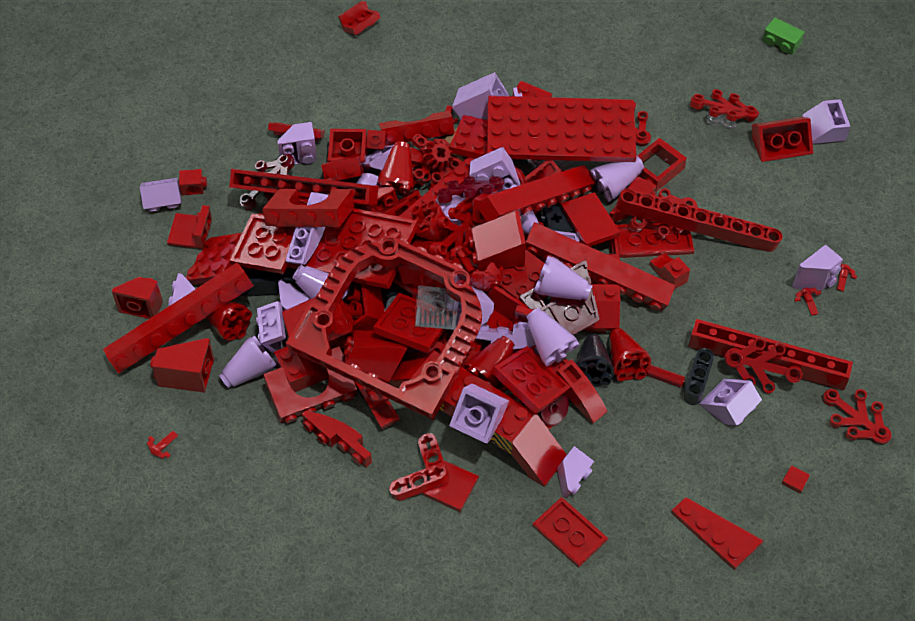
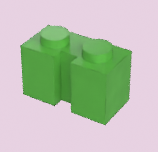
[762,18,805,55]

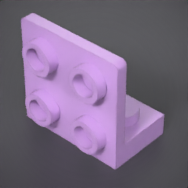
[256,301,286,353]

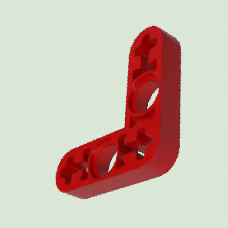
[389,433,449,501]

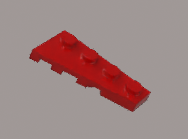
[671,497,764,570]

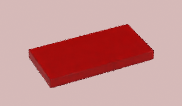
[616,222,694,258]

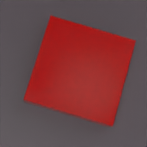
[423,460,479,512]

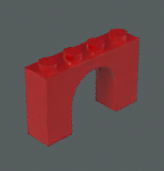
[263,189,354,227]
[263,347,357,424]

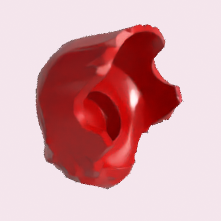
[470,262,504,291]

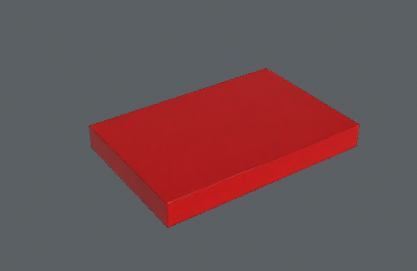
[561,192,620,247]
[532,497,608,568]

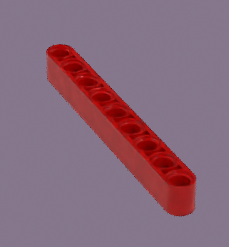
[616,189,783,252]

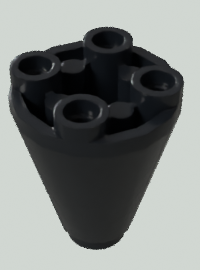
[576,334,614,387]

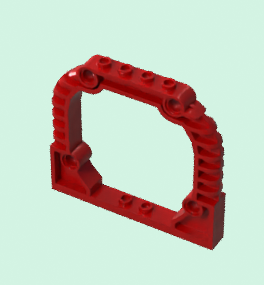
[286,236,482,420]

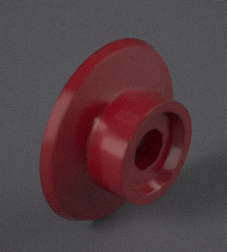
[540,394,569,426]

